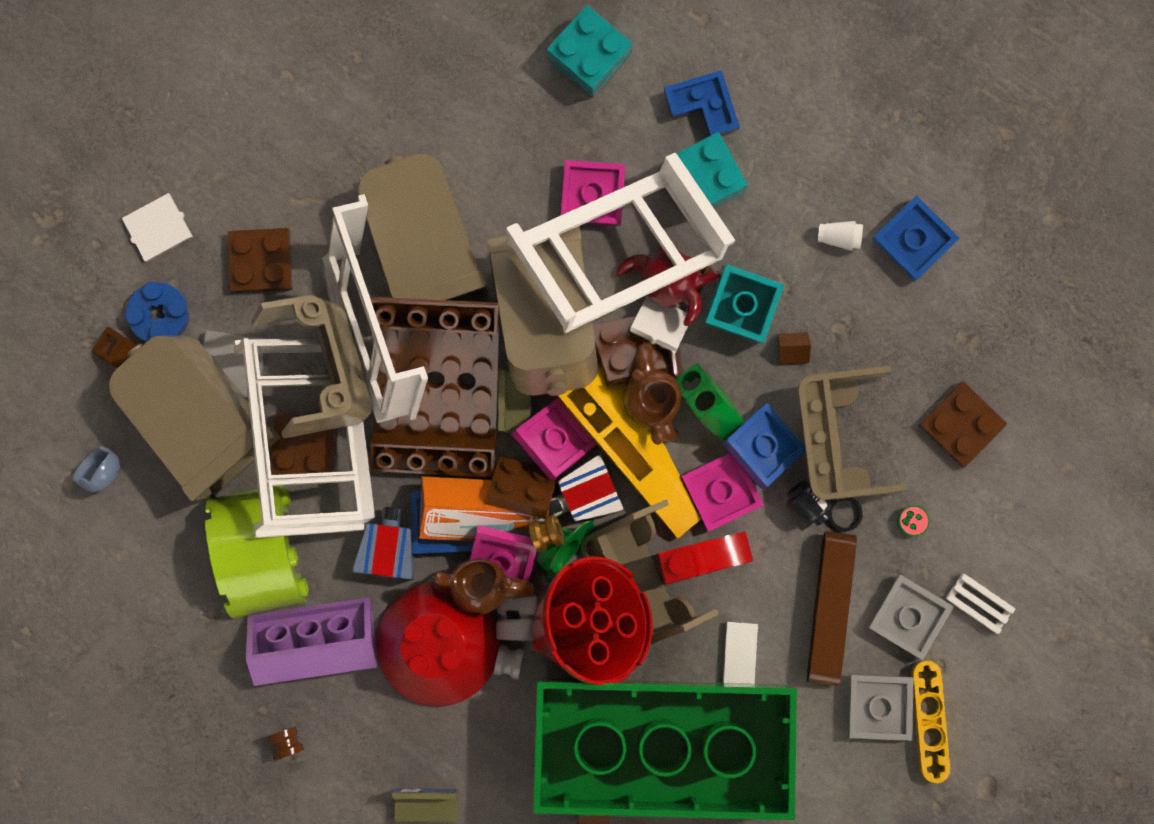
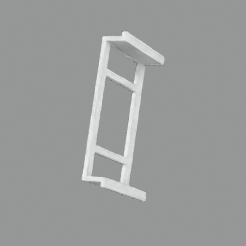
[506,153,735,333]
[322,194,428,423]
[233,338,375,538]

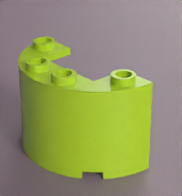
[205,485,309,619]

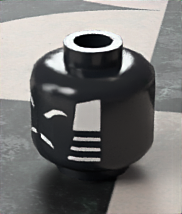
[786,479,833,526]

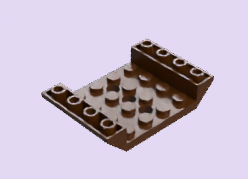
[370,297,500,477]

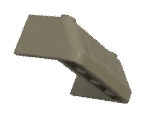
[251,295,372,439]
[798,366,907,500]
[581,499,719,645]

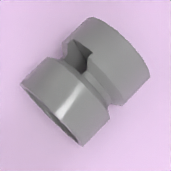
[496,596,537,641]

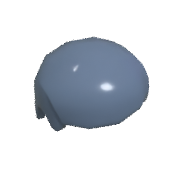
[73,446,120,492]

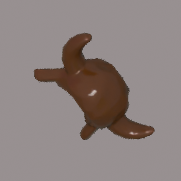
[623,342,682,445]
[430,558,535,614]

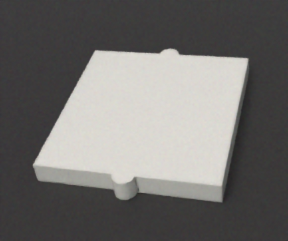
[122,193,193,262]
[630,296,688,353]

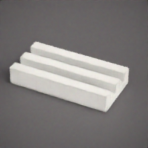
[945,573,1015,634]

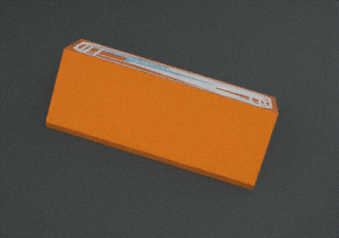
[419,477,549,541]

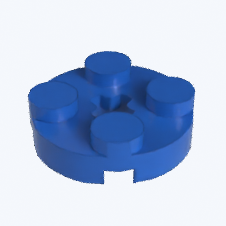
[125,282,189,341]

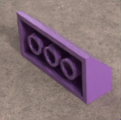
[246,597,378,686]

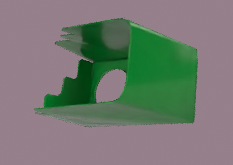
[675,362,744,440]

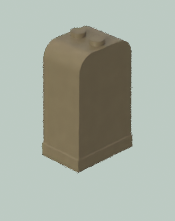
[359,154,489,302]
[487,226,598,396]
[109,336,281,502]

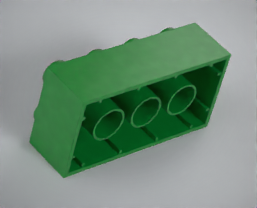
[534,678,797,820]

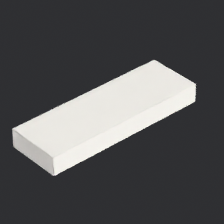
[722,622,758,684]

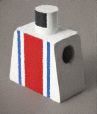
[549,455,623,522]

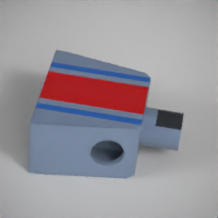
[353,507,415,579]

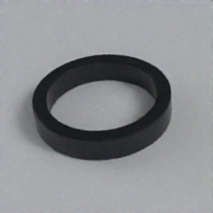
[828,498,863,531]

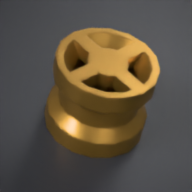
[529,514,564,552]

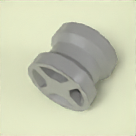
[494,644,525,680]

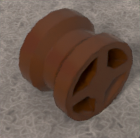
[266,726,304,761]

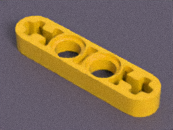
[911,660,950,783]

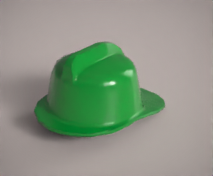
[534,521,594,583]

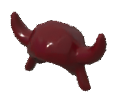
[616,236,721,326]

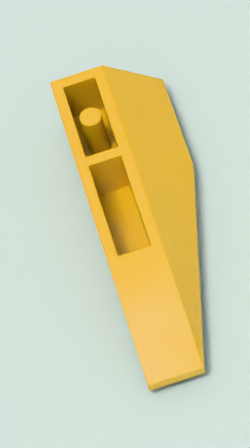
[558,363,701,539]

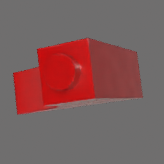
[656,531,753,584]

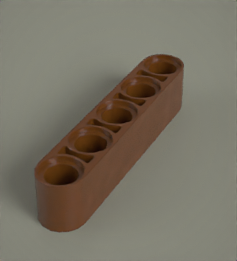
[807,531,857,687]

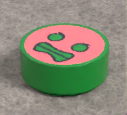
[897,505,930,537]

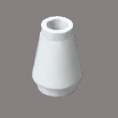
[818,221,863,251]

